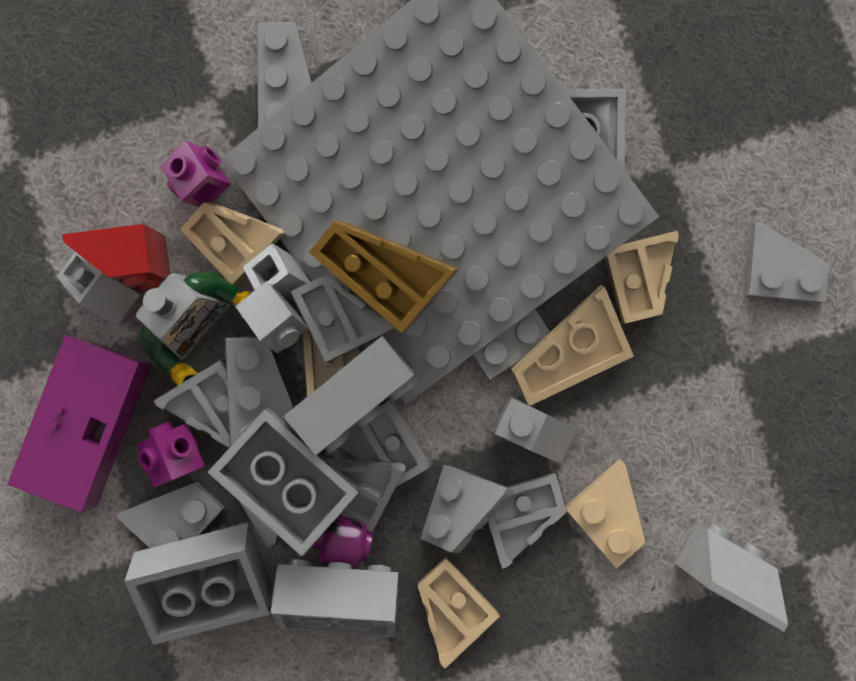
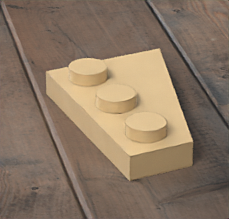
[511,285,634,406]

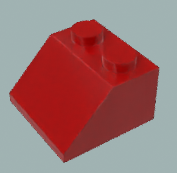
[62,224,170,291]

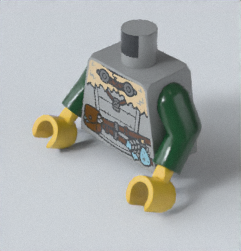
[136,271,252,386]

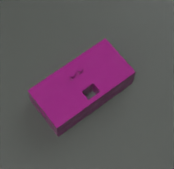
[7,335,152,513]

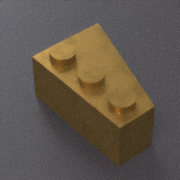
[309,221,460,333]

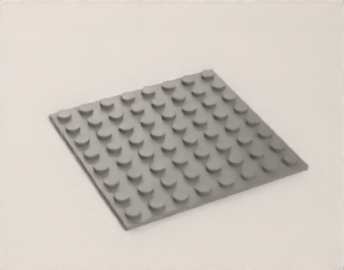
[220,0,659,405]

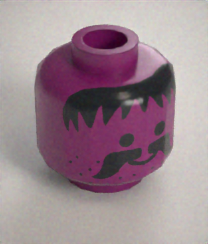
[312,515,372,569]

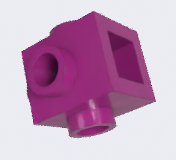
[160,141,231,207]
[136,422,205,488]

